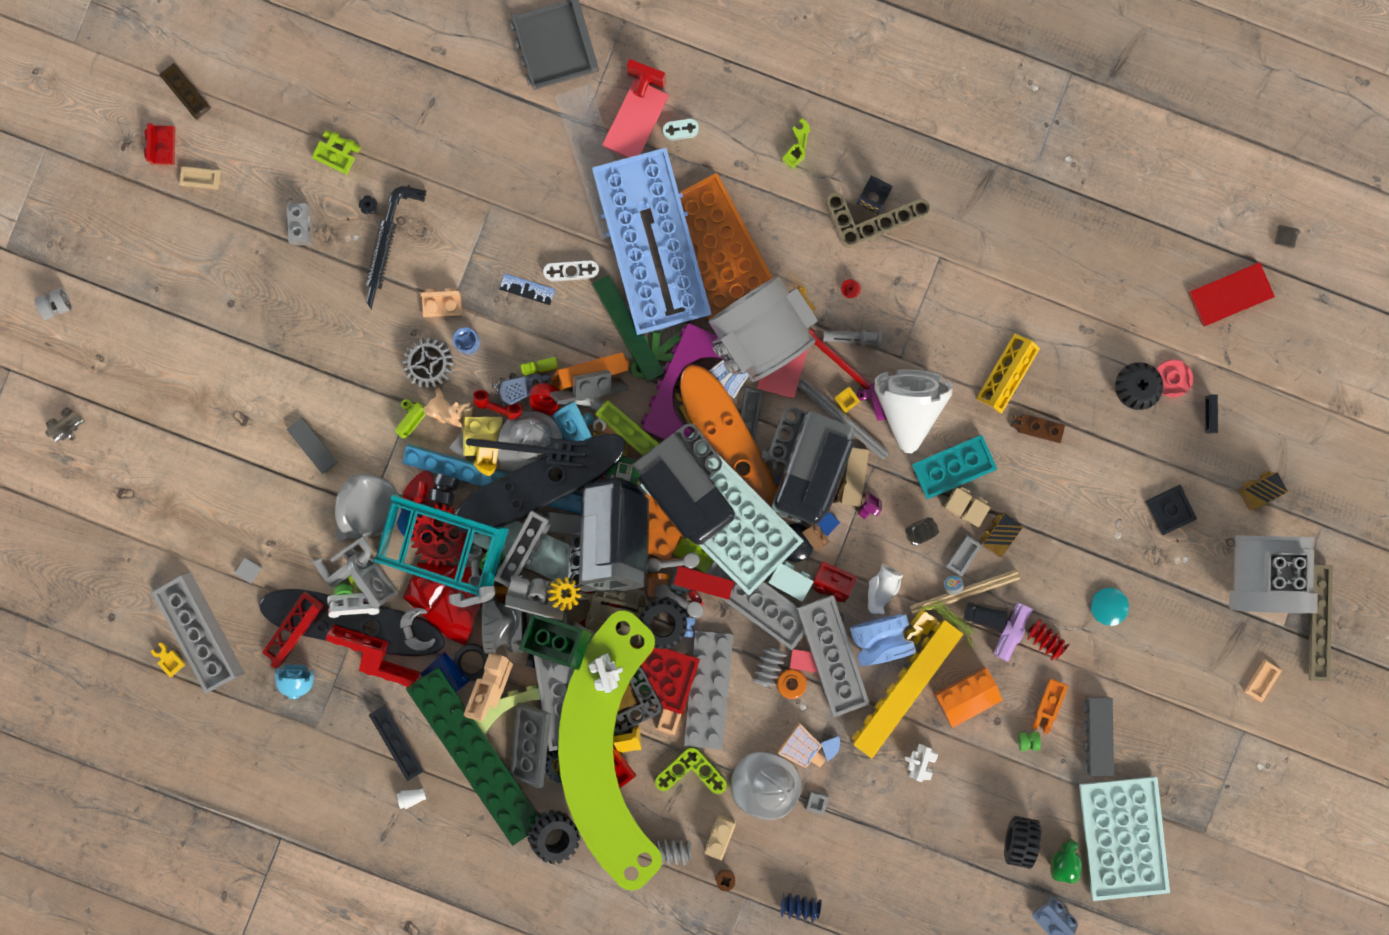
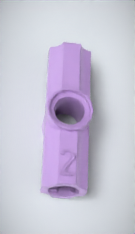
[993,602,1033,661]

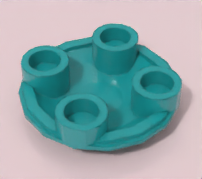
[1091,588,1129,626]

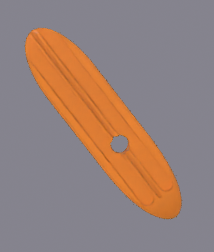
[680,365,784,520]

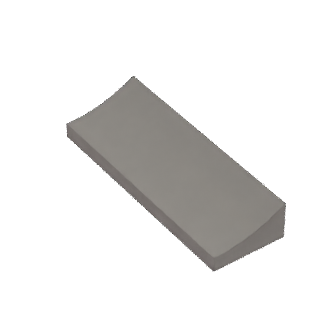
[152,572,245,694]

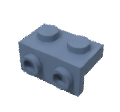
[1032,896,1078,935]

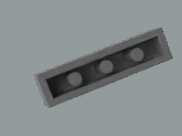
[1083,696,1114,776]

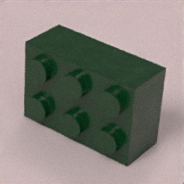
[519,614,592,670]

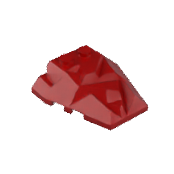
[403,562,482,645]

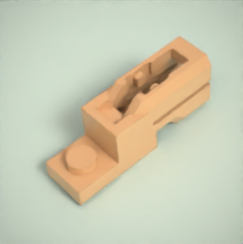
[464,653,513,722]

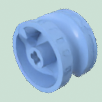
[850,614,916,666]

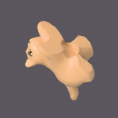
[424,384,464,428]

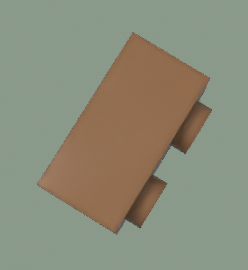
[802,524,830,552]

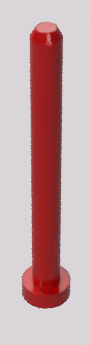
[809,328,870,389]

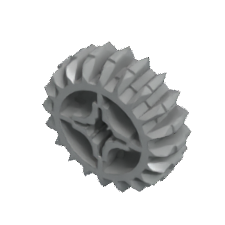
[402,337,454,389]

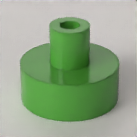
[334,582,354,595]

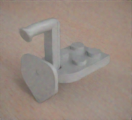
[312,536,399,609]

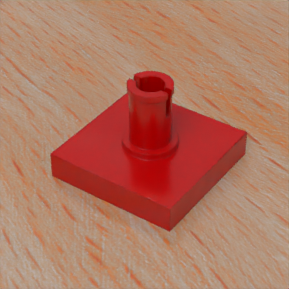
[627,59,666,98]

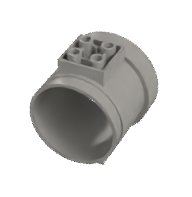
[708,276,818,382]
[1229,535,1318,613]

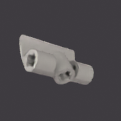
[505,576,568,621]

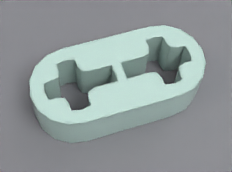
[663,119,699,140]

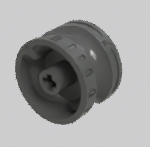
[482,595,527,654]

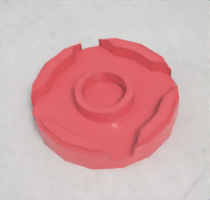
[1157,359,1193,398]

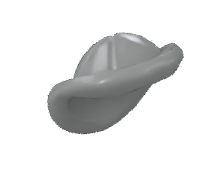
[497,411,563,475]
[335,474,402,539]
[731,752,801,820]

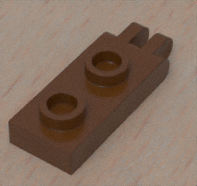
[1011,414,1065,444]

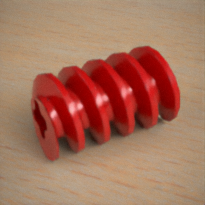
[1027,619,1070,661]

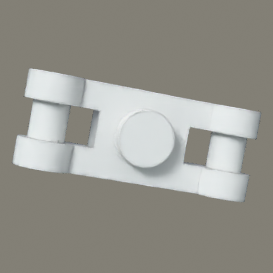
[327,593,379,618]

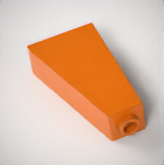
[551,352,629,391]

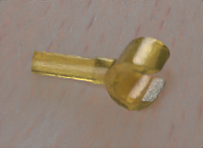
[797,286,815,311]

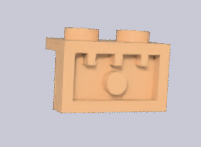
[421,288,462,318]

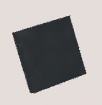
[1145,484,1197,535]

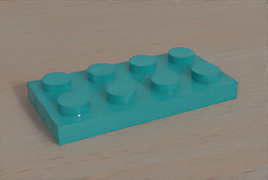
[911,435,998,500]

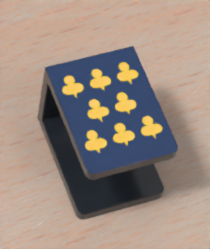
[856,175,893,215]

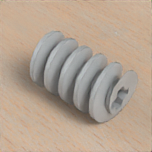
[752,646,787,689]
[655,840,691,866]

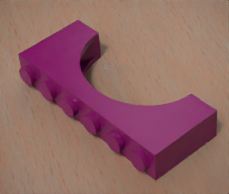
[641,323,722,439]

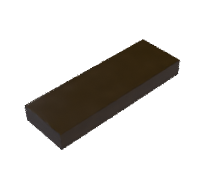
[160,63,211,120]

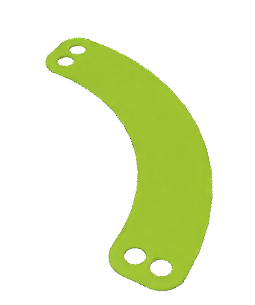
[558,611,662,891]

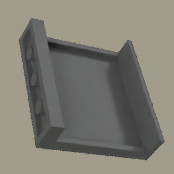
[509,0,599,90]

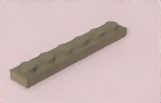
[1309,565,1333,681]

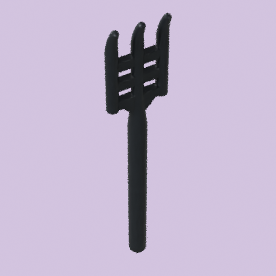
[466,438,586,467]

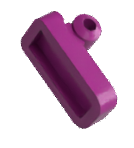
[857,383,887,421]
[858,491,882,519]

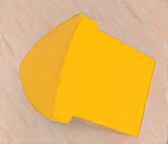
[474,447,498,476]
[613,726,641,753]

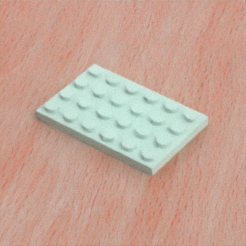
[1079,776,1170,901]

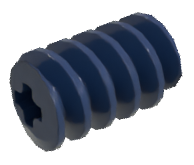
[780,892,822,923]

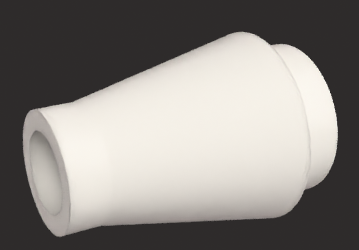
[396,788,426,810]

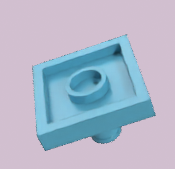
[552,402,593,446]

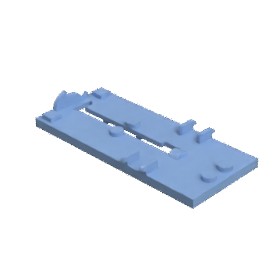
[592,148,712,335]

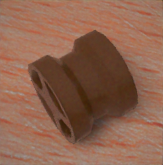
[716,869,736,891]

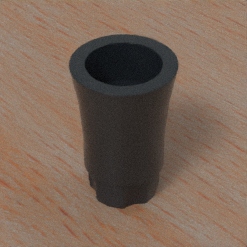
[963,602,1008,634]

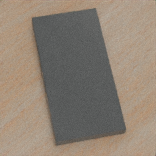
[511,703,551,788]

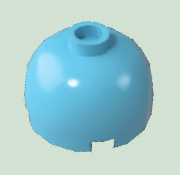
[275,664,314,699]

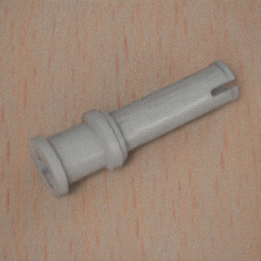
[823,329,882,348]

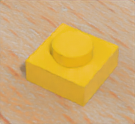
[833,387,861,413]

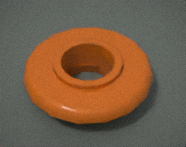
[776,669,807,699]

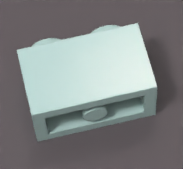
[768,561,814,601]

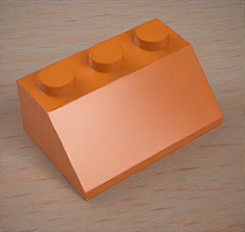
[934,666,1003,728]

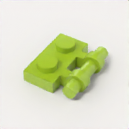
[311,130,361,175]

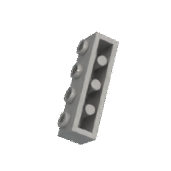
[494,510,551,587]

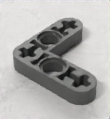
[614,665,662,733]

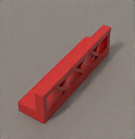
[262,592,324,669]

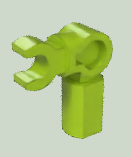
[520,357,559,376]

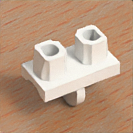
[589,653,623,693]
[904,743,938,782]

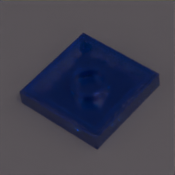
[420,652,470,692]

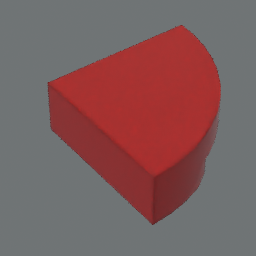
[687,590,704,606]

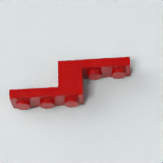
[326,625,420,687]

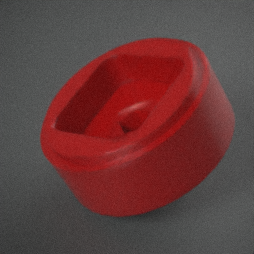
[841,279,861,299]

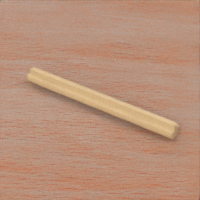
[910,570,1020,616]

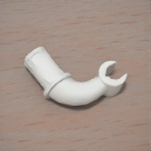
[574,397,606,431]

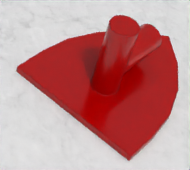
[402,470,439,508]

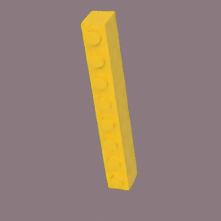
[852,619,963,759]

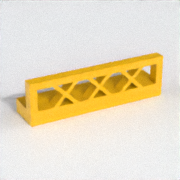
[976,333,1040,414]

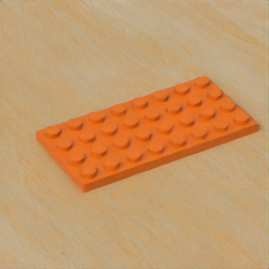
[649,173,773,320]

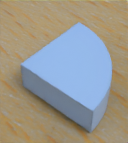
[820,736,840,761]

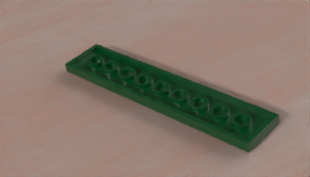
[406,667,541,846]

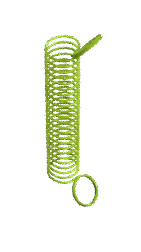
[922,600,975,647]

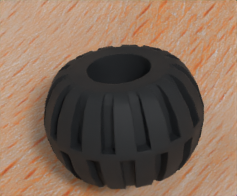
[1115,362,1164,410]

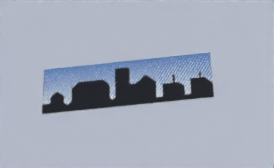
[499,274,555,305]

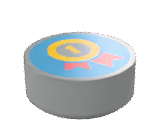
[944,576,964,595]

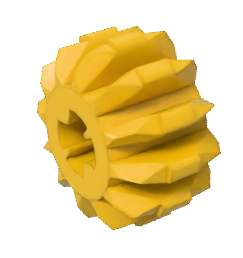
[547,577,581,611]

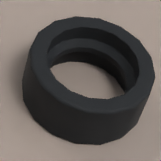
[453,644,489,681]

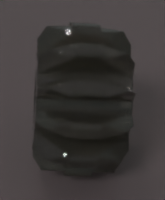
[905,517,939,545]

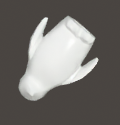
[868,564,903,614]

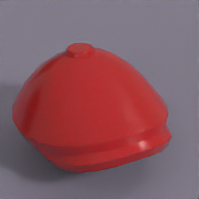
[529,383,561,415]

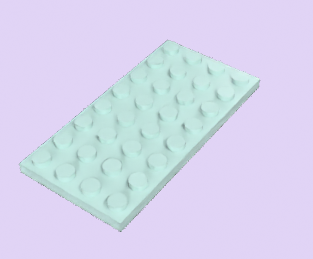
[640,432,803,595]

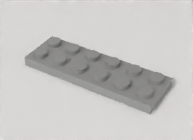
[706,561,805,650]
[796,595,870,717]
[684,630,733,750]

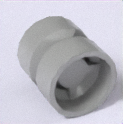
[34,288,72,321]

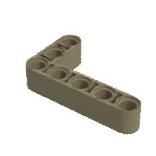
[826,193,930,248]

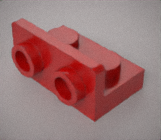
[144,123,176,165]
[811,561,857,603]

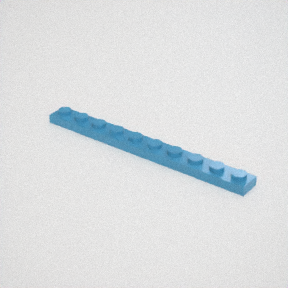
[403,444,582,515]

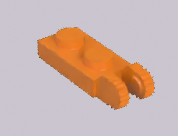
[1032,678,1068,734]

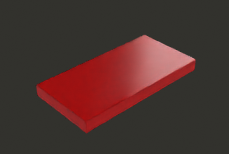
[1188,262,1275,327]

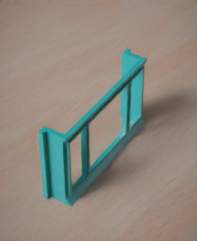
[374,493,509,596]

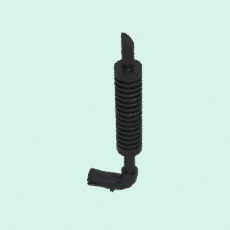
[365,184,427,310]

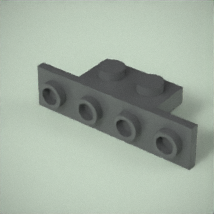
[550,370,628,405]

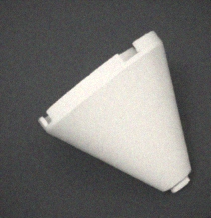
[874,369,953,453]

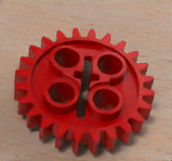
[410,503,467,566]

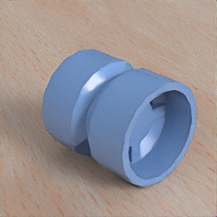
[453,327,481,355]

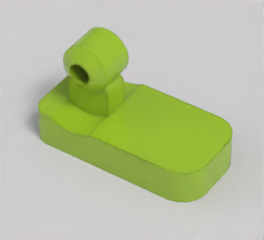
[395,399,426,439]

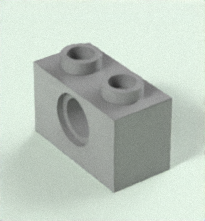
[287,203,313,246]

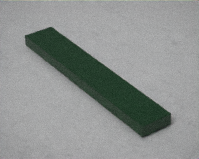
[592,275,664,383]

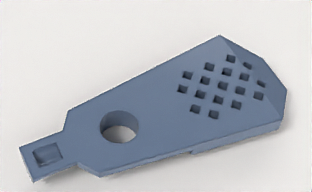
[499,373,552,405]

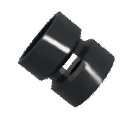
[428,473,459,505]

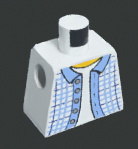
[709,360,749,399]

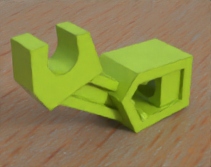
[782,118,810,170]

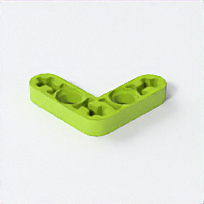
[655,747,727,794]

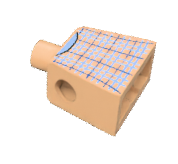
[777,722,826,768]

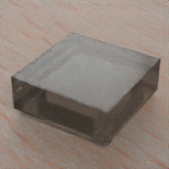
[1274,225,1299,249]

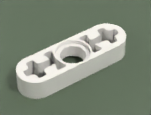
[543,260,599,282]

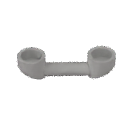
[468,545,482,587]
[648,552,700,573]
[655,584,704,619]
[449,586,495,607]

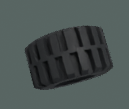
[639,600,687,649]
[527,810,580,864]
[1004,816,1041,869]

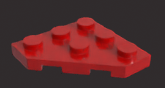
[641,642,700,715]

